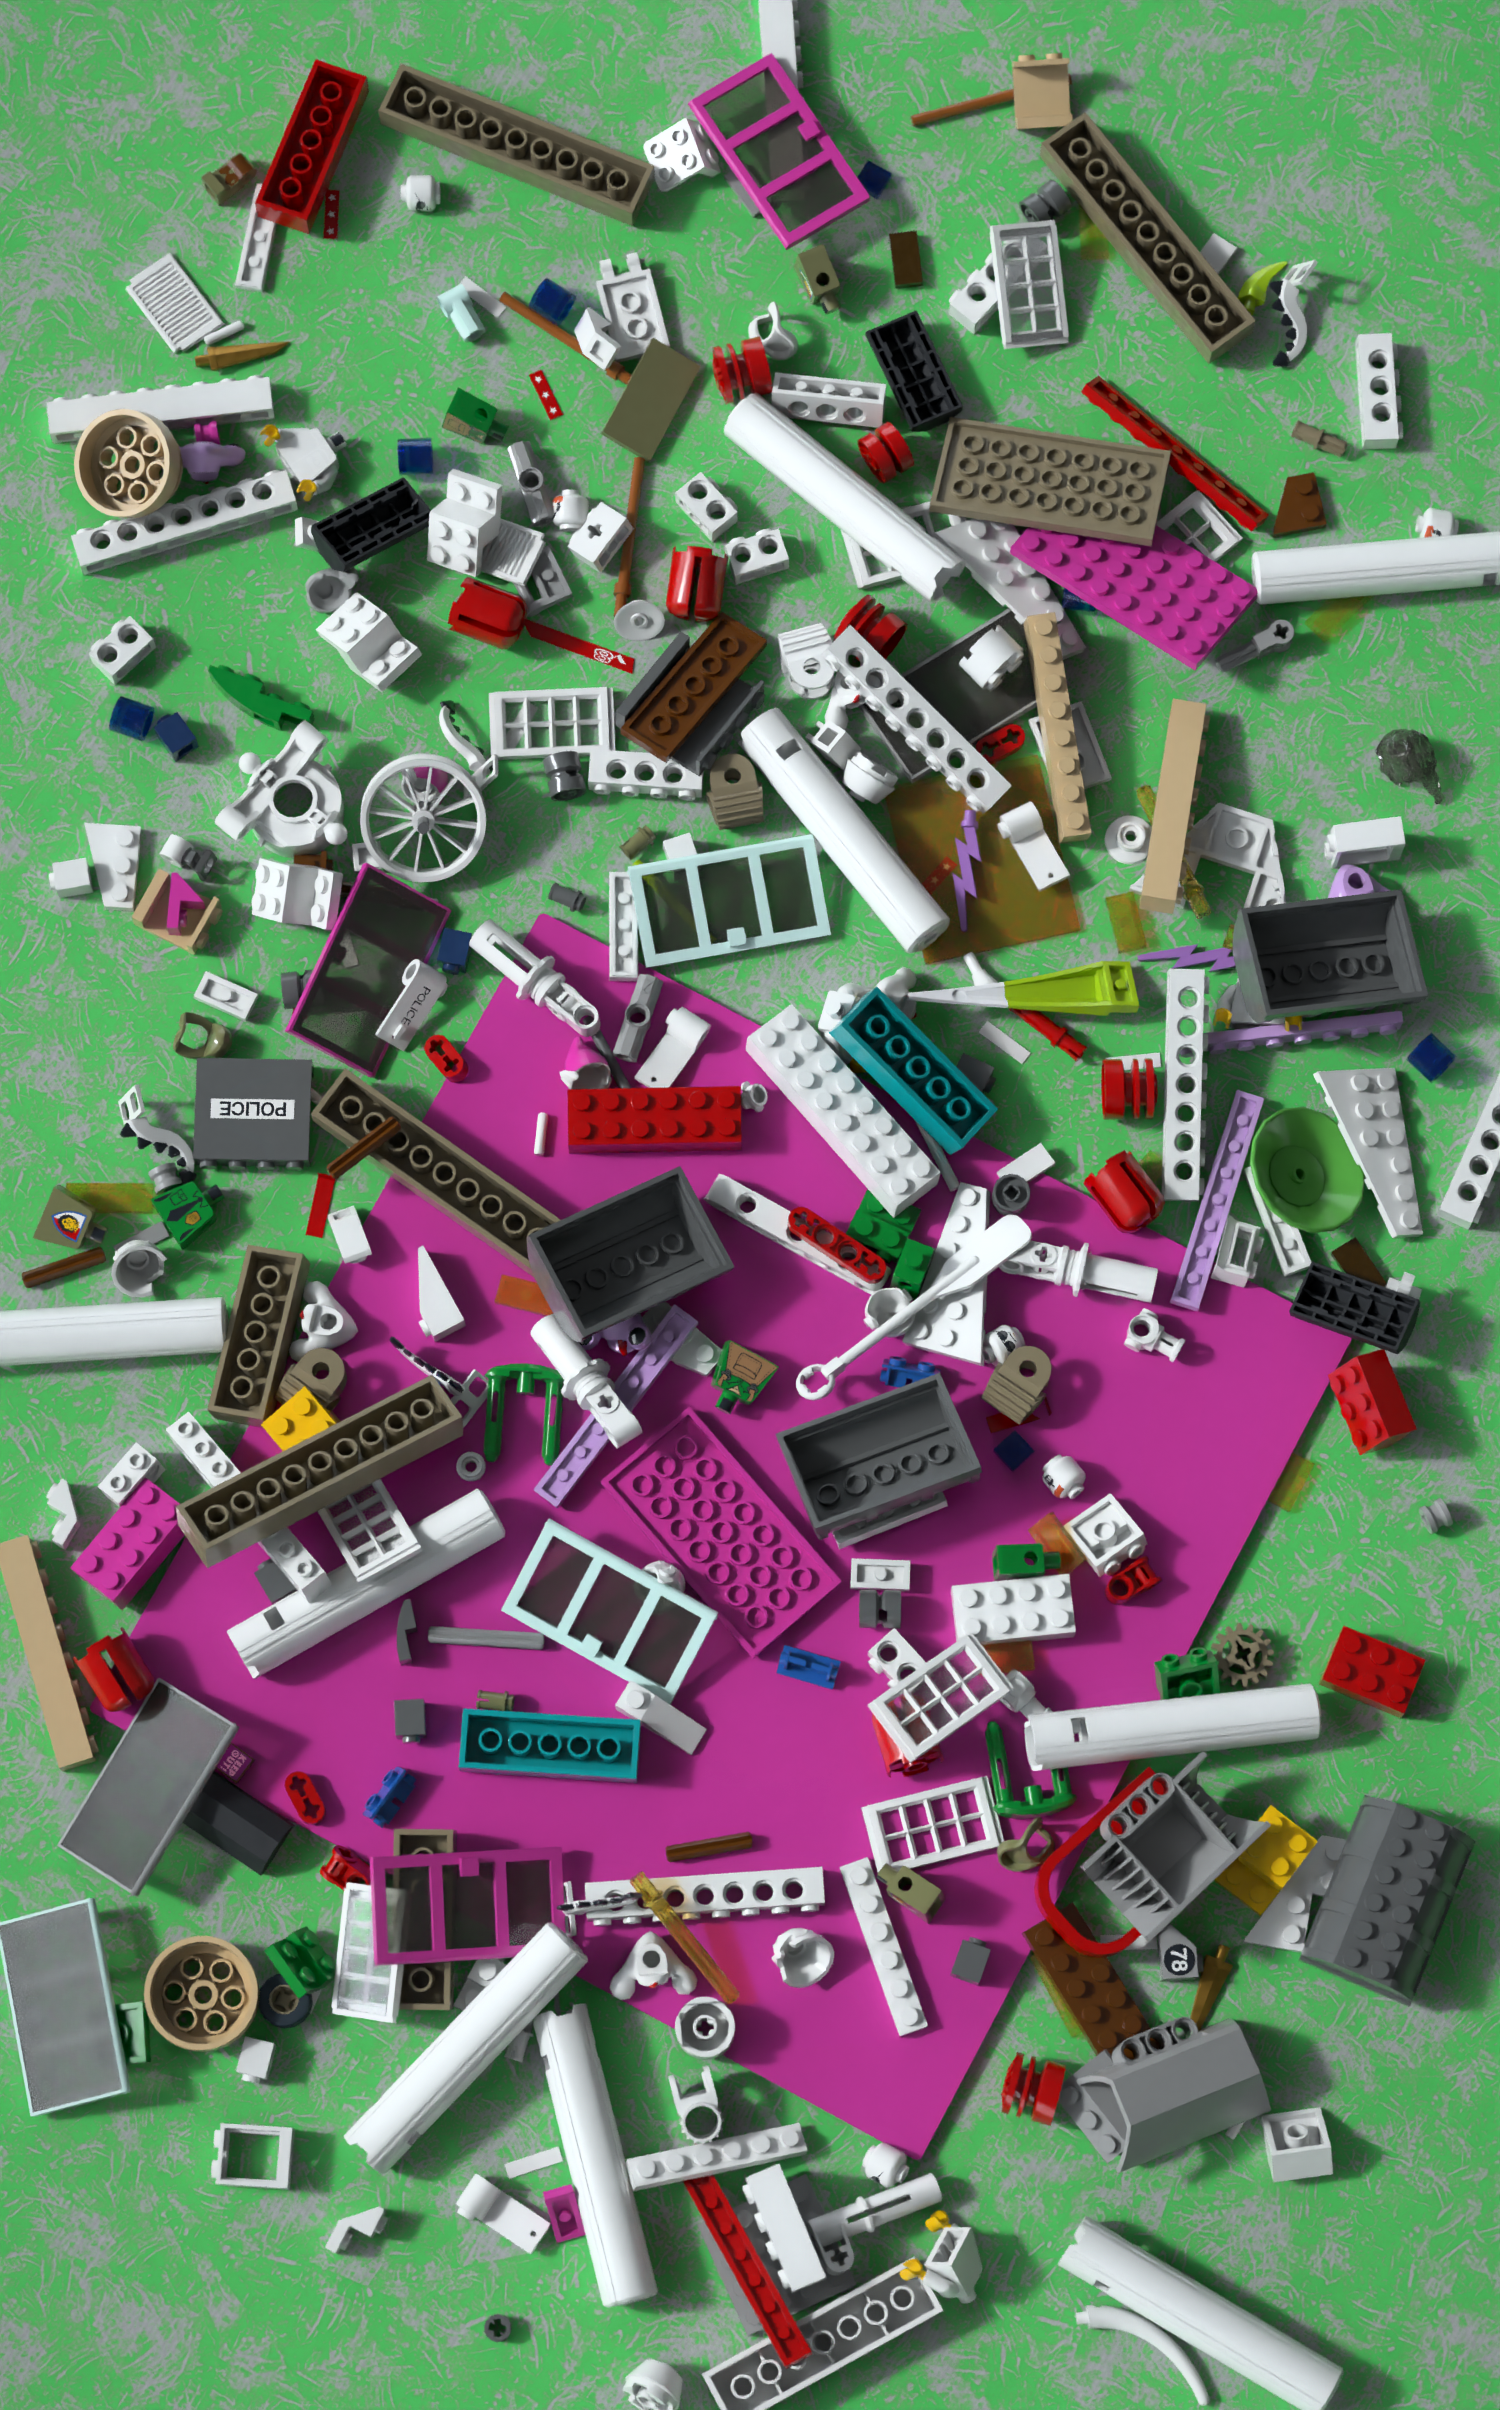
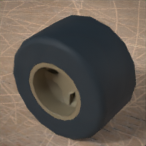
[258,1974,313,2029]

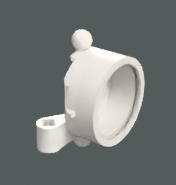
[215,720,347,858]

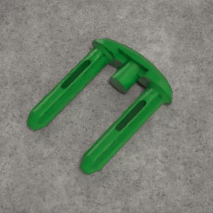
[483,1363,565,1466]
[985,1721,1077,1819]

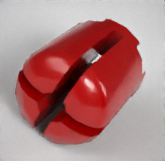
[666,546,729,622]
[448,577,528,649]
[1083,1150,1165,1233]
[73,1627,154,1712]
[872,1695,944,1778]

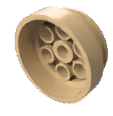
[74,409,183,518]
[144,1936,260,2052]

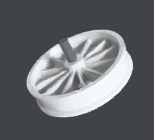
[360,753,486,882]

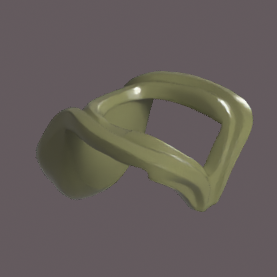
[173,1012,233,1059]
[997,1817,1055,1872]

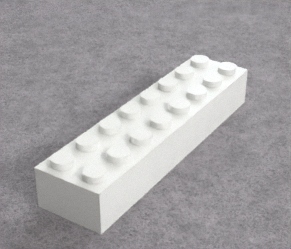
[745,1004,941,1218]
[702,2257,943,2410]

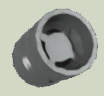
[1019,179,1072,222]
[543,751,587,801]
[281,969,325,1010]
[992,1174,1030,1216]
[859,1590,901,1629]

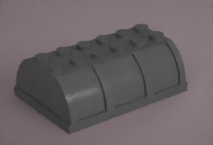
[1233,890,1428,1023]
[526,1166,735,1342]
[776,1373,982,1540]
[1299,1795,1475,2007]

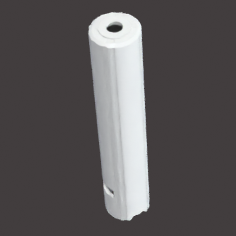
[724,393,965,603]
[1251,531,1500,605]
[738,708,950,953]
[0,1297,229,1366]
[227,1488,505,1679]
[1024,1683,1322,1771]
[344,1923,588,2175]
[532,2004,658,2308]
[1058,2216,1344,2410]

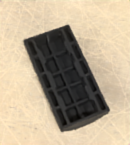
[866,310,963,432]
[311,477,431,572]
[1289,1261,1420,1355]
[164,1760,294,1875]

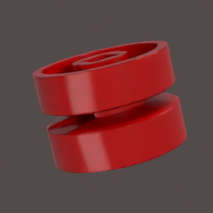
[857,422,914,484]

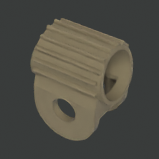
[706,754,764,830]
[981,1346,1051,1425]
[275,1348,347,1411]

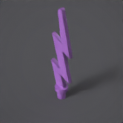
[953,810,982,932]
[1138,944,1236,973]

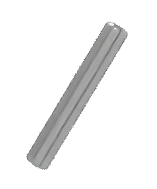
[428,1626,544,1650]

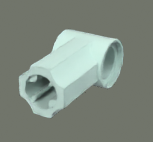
[437,284,486,343]

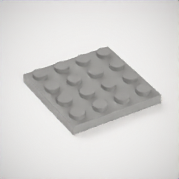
[697,2174,857,2336]

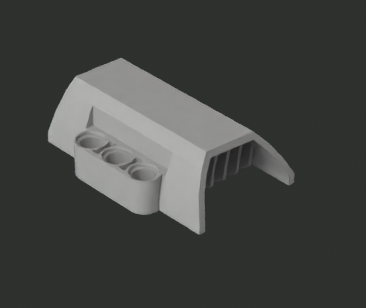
[1080,1751,1271,1942]
[1076,2017,1271,2173]

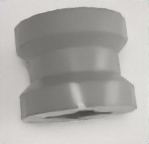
[148,1162,183,1195]
[1419,1498,1453,1534]

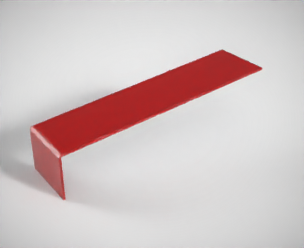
[305,1173,335,1238]
[986,1397,1052,1433]

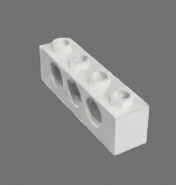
[949,238,1048,334]
[1355,333,1403,450]
[771,372,886,428]
[588,749,704,801]

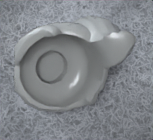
[305,567,359,613]

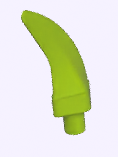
[1238,261,1288,315]

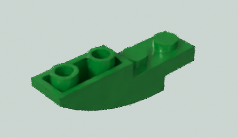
[208,665,315,731]

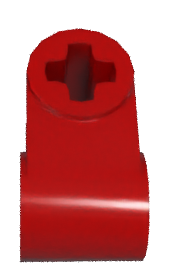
[1105,1555,1163,1605]
[320,1845,371,1891]

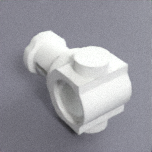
[1124,1308,1185,1362]
[992,1669,1052,1719]

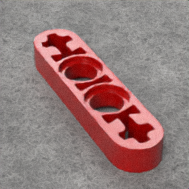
[788,1207,886,1284]

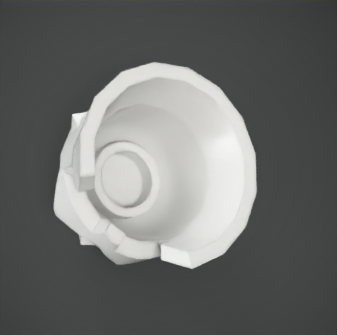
[111,1240,167,1298]
[772,1928,834,1988]

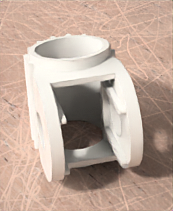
[778,623,834,700]
[668,2065,724,2145]

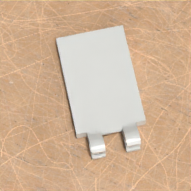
[596,252,670,362]

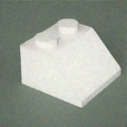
[1261,2107,1333,2182]

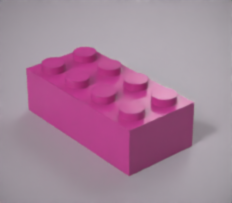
[70,1477,184,1611]

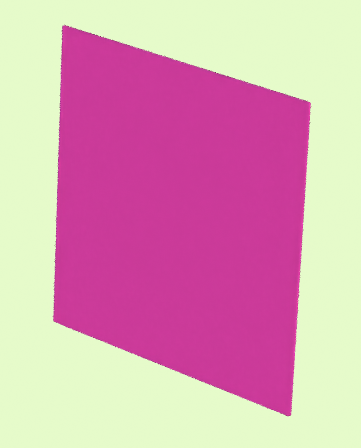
[90,913,1352,2160]

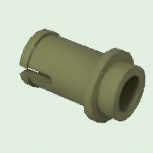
[619,825,656,860]
[476,1690,515,1712]

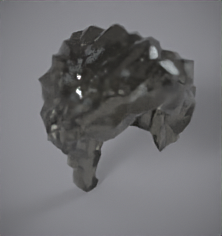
[1375,729,1444,804]

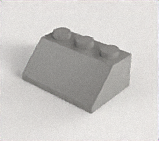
[1058,2049,1127,2164]

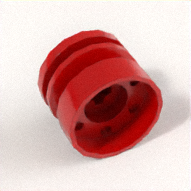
[712,336,773,404]
[833,594,908,661]
[1101,1058,1158,1120]
[1001,2052,1066,2126]

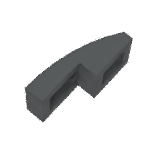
[397,1599,418,1665]

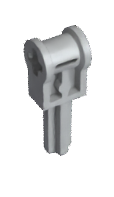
[1216,620,1294,672]

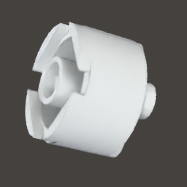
[959,625,1024,692]
[675,1997,735,2060]

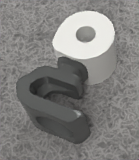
[159,834,217,881]

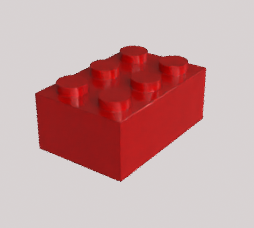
[1328,1349,1417,1455]
[1319,1626,1426,1718]

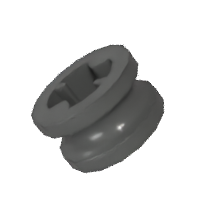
[484,2314,512,2342]

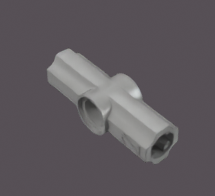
[507,441,553,527]
[612,974,663,1063]

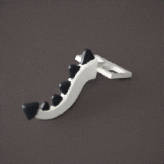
[1269,260,1318,367]
[439,700,499,799]
[118,1084,197,1185]
[389,1336,488,1428]
[557,1881,642,1937]

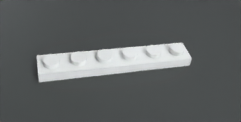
[840,1857,928,2037]
[626,2123,807,2191]

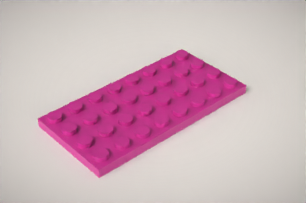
[1010,525,1257,671]
[600,1407,842,1659]

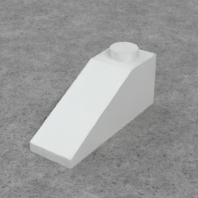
[418,1246,466,1342]
[615,1680,707,1755]

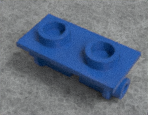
[880,1356,941,1388]
[776,1645,841,1690]
[362,1767,417,1828]

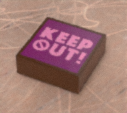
[216,1742,255,1784]

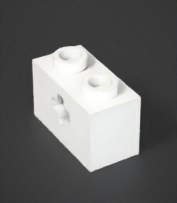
[568,502,634,573]

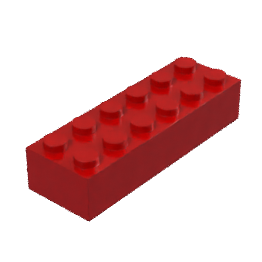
[255,59,369,234]
[567,1086,742,1154]

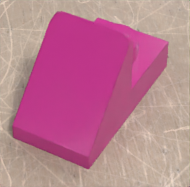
[167,872,206,936]
[543,2184,586,2243]

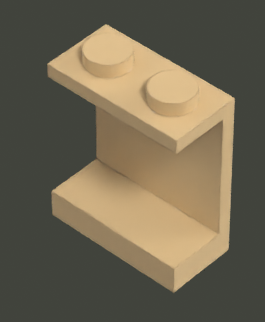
[1012,53,1072,129]
[132,869,223,955]

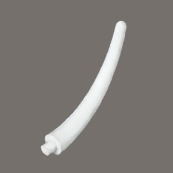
[1075,2305,1210,2406]

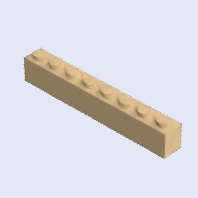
[1024,612,1091,844]
[1139,698,1210,914]
[0,1535,99,1771]

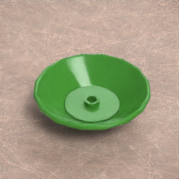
[1250,1107,1365,1233]

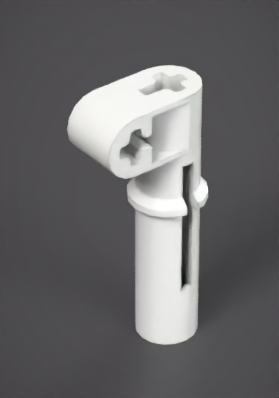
[806,2173,942,2275]

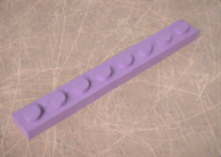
[1179,1011,1403,1058]
[1170,1090,1264,1311]
[534,1304,698,1509]

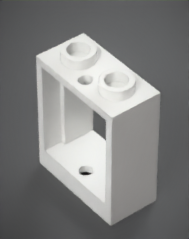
[1324,816,1406,868]
[211,2123,295,2190]

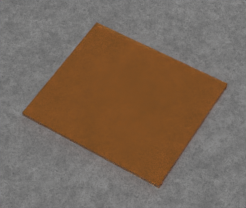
[885,754,1081,965]

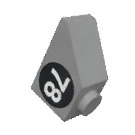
[1157,1923,1203,1981]

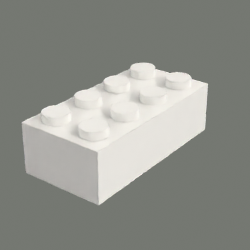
[951,1574,1076,1646]
[742,2164,826,2293]

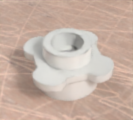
[741,1081,767,1112]

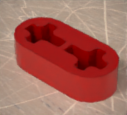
[975,724,1025,765]
[424,1035,469,1083]
[285,1771,326,1825]

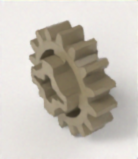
[1211,1623,1274,1688]

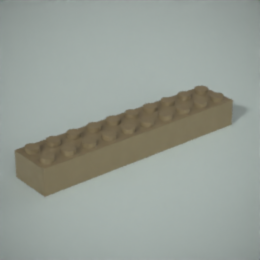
[378,63,655,226]
[1040,112,1256,364]
[311,1068,561,1277]
[176,1375,463,1568]

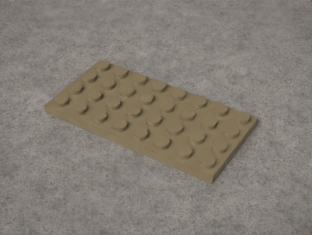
[929,417,1171,546]

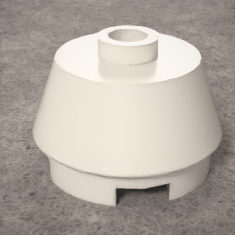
[842,751,898,804]
[623,2359,683,2410]

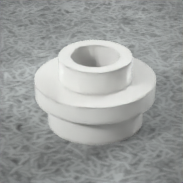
[456,1452,486,1481]

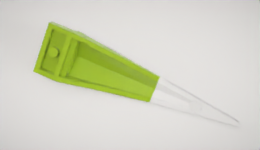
[907,961,1139,1016]

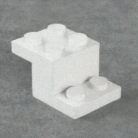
[427,469,503,577]
[316,592,422,693]
[252,858,343,930]

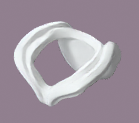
[748,302,798,360]

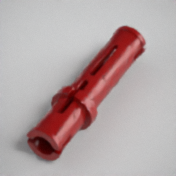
[1009,1008,1088,1062]

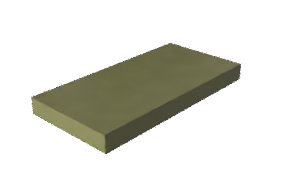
[600,338,701,462]

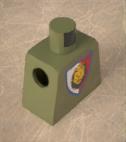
[794,244,841,314]
[33,1184,108,1249]
[876,1863,945,1924]

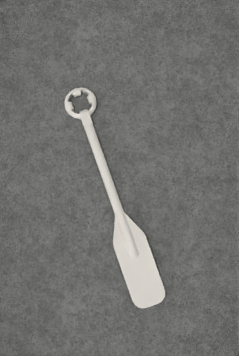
[796,1215,1032,1401]

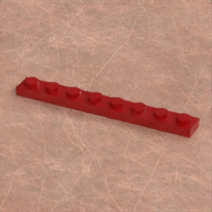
[1081,376,1269,532]
[682,2144,812,2369]

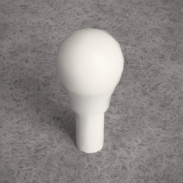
[963,952,998,986]

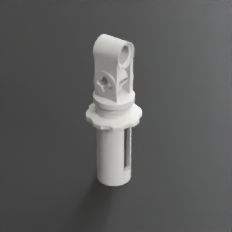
[469,919,600,1037]
[999,1241,1158,1303]
[531,1314,643,1448]

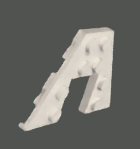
[1129,803,1286,909]
[1244,1835,1346,1953]

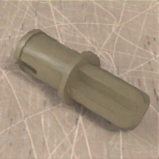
[1291,420,1347,457]

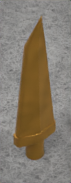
[194,342,290,372]
[1190,1944,1233,2030]

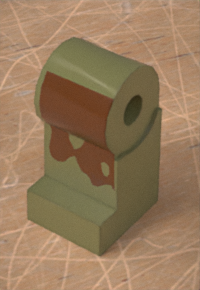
[201,153,257,206]

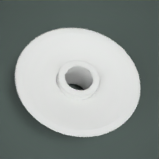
[614,600,665,641]
[1105,815,1152,864]

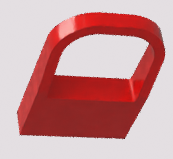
[1034,1766,1164,1957]

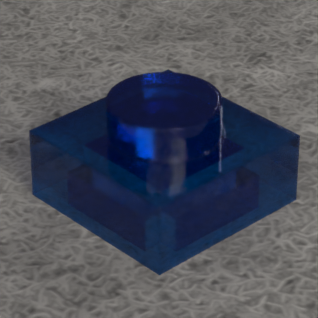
[857,160,892,200]
[993,1430,1035,1472]

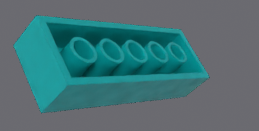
[829,986,998,1155]
[459,1708,641,1783]

